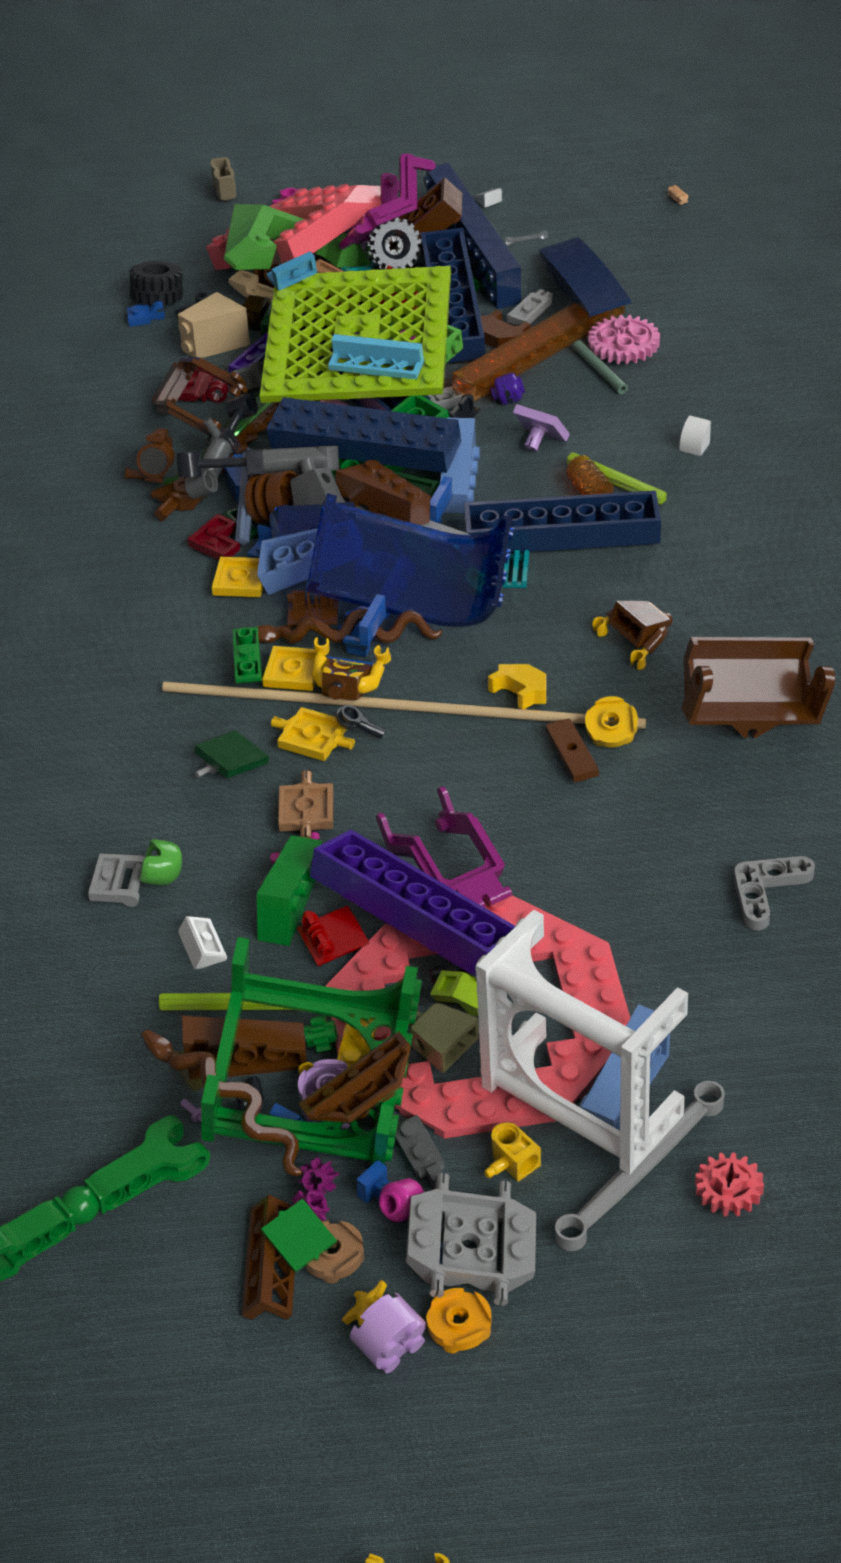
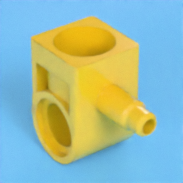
[484,1122,541,1182]

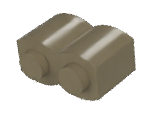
[210,157,237,201]

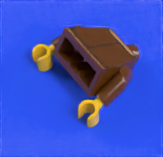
[592,601,672,670]

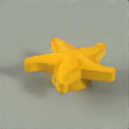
[342,1280,387,1326]

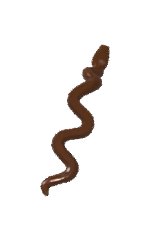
[256,608,443,644]
[140,1030,302,1176]

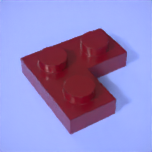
[187,514,240,560]

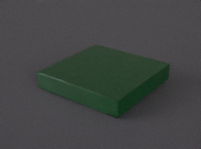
[194,730,269,779]

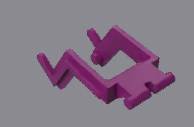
[339,153,436,249]
[376,786,512,908]

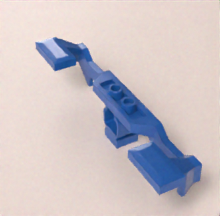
[337,476,453,657]

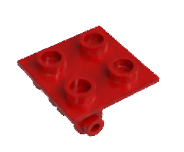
[297,905,370,967]

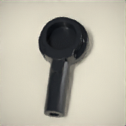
[335,705,385,739]

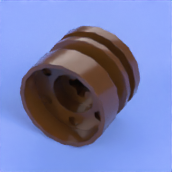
[245,471,299,524]

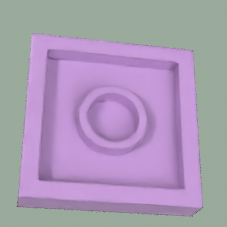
[513,404,570,452]

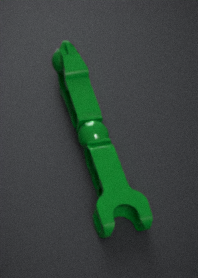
[0,1115,211,1281]

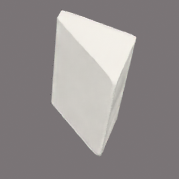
[178,916,227,969]

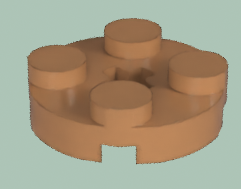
[304,1220,365,1284]

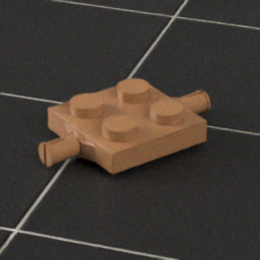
[279,770,333,839]

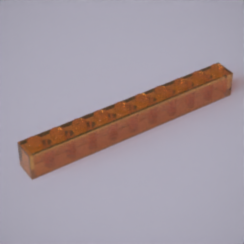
[452,303,625,401]

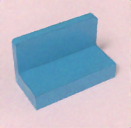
[267,251,317,291]

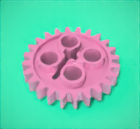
[588,315,660,364]

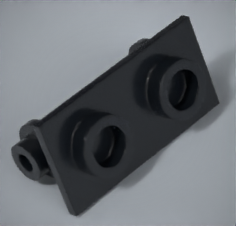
[449,394,480,418]

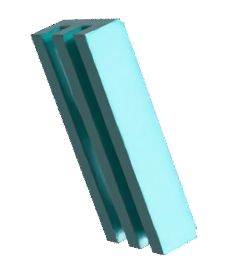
[502,550,530,588]

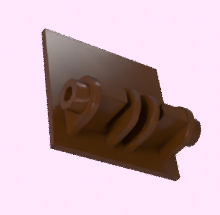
[287,588,338,627]

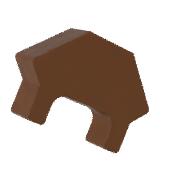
[480,310,530,350]

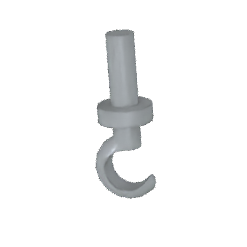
[195,763,217,778]

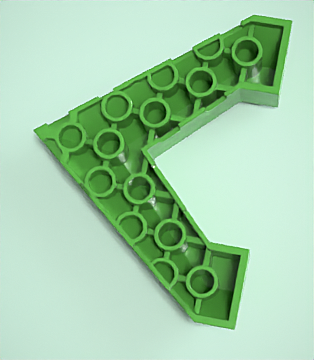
[224,204,370,270]

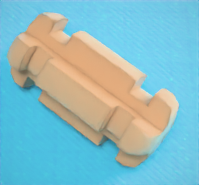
[668,185,688,205]

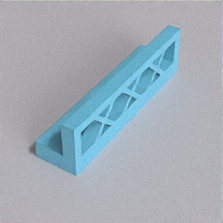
[328,334,424,380]

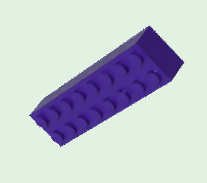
[310,830,515,977]

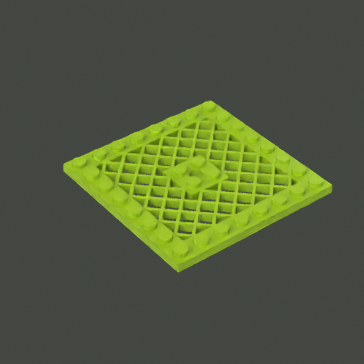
[260,266,451,403]

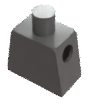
[290,458,344,518]

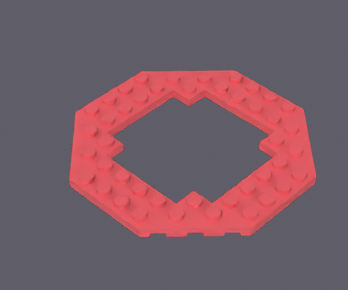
[326,895,630,1139]

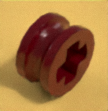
[207,380,228,403]

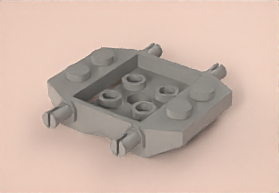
[406,1173,536,1306]

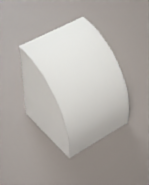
[679,415,711,456]

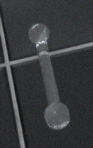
[505,231,548,245]

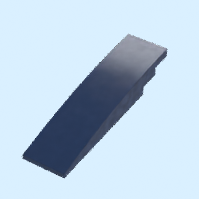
[539,237,631,317]

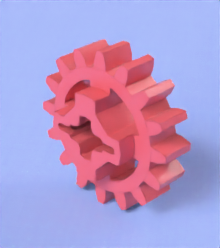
[695,1152,764,1216]

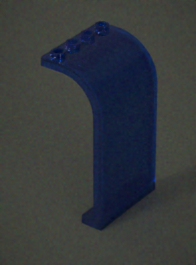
[306,493,514,627]

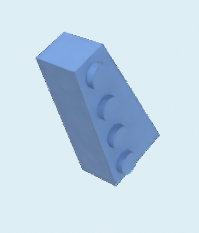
[440,418,480,513]

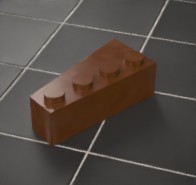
[335,460,431,528]
[182,1016,307,1081]

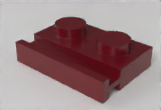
[178,372,215,402]

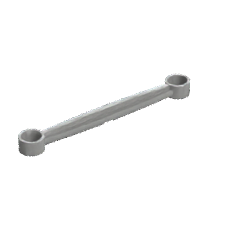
[555,1081,725,1251]

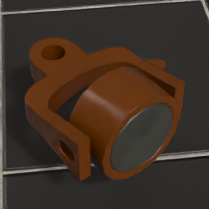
[125,428,175,483]

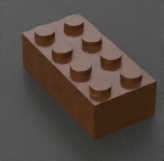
[389,177,462,251]

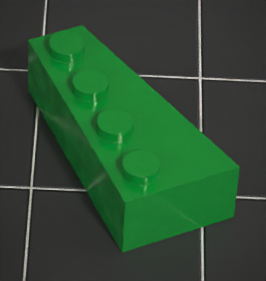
[257,835,323,946]

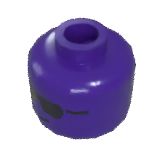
[491,373,526,405]

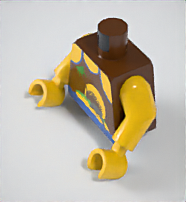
[312,637,391,701]

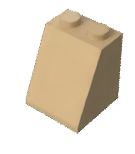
[178,292,250,358]

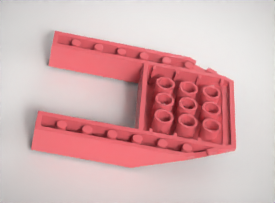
[206,184,381,270]

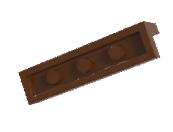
[242,1194,295,1320]

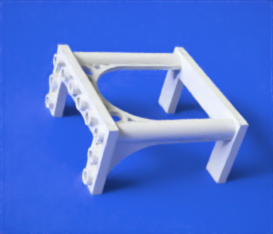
[475,910,688,1174]

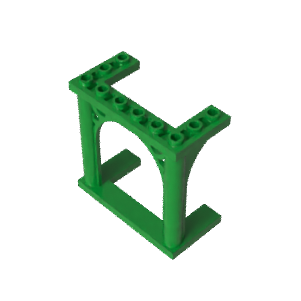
[201,937,422,1165]

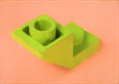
[430,970,478,1016]

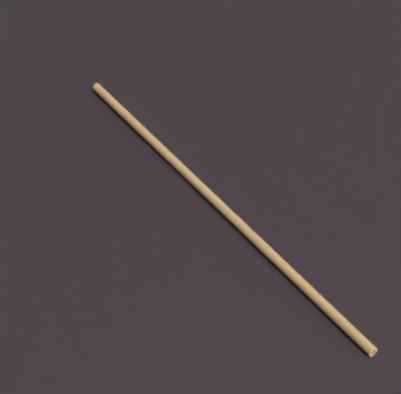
[162,682,646,729]

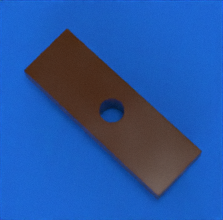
[545,718,599,782]

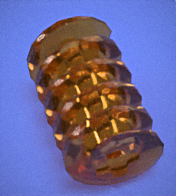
[567,455,614,495]

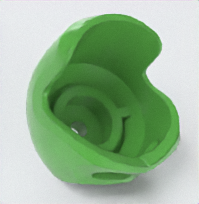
[139,839,182,885]

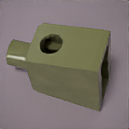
[409,1003,479,1073]

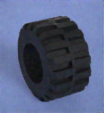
[129,261,183,306]

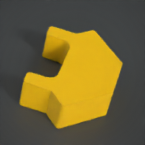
[488,664,546,710]

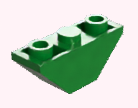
[232,627,263,685]

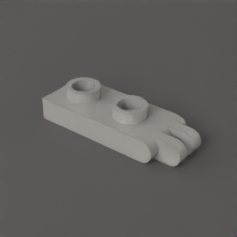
[507,289,553,326]

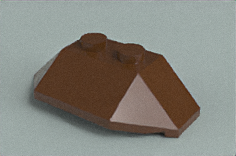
[299,1031,411,1124]

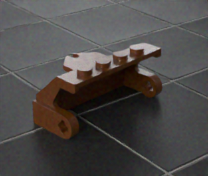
[681,637,835,738]

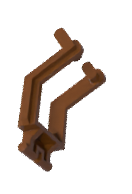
[151,357,248,436]

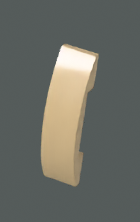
[228,270,274,303]

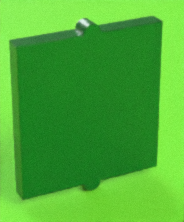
[261,1199,337,1273]

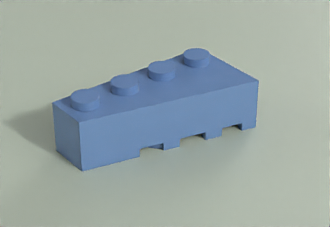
[257,520,363,595]
[580,1004,670,1131]

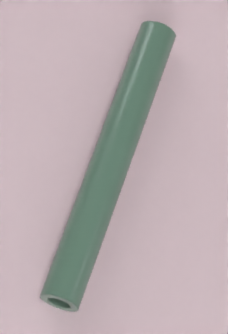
[573,340,628,394]

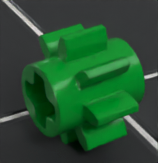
[304,1015,338,1053]

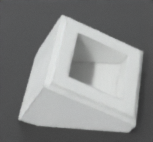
[474,188,502,207]

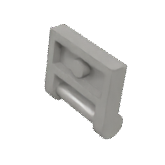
[88,853,146,907]

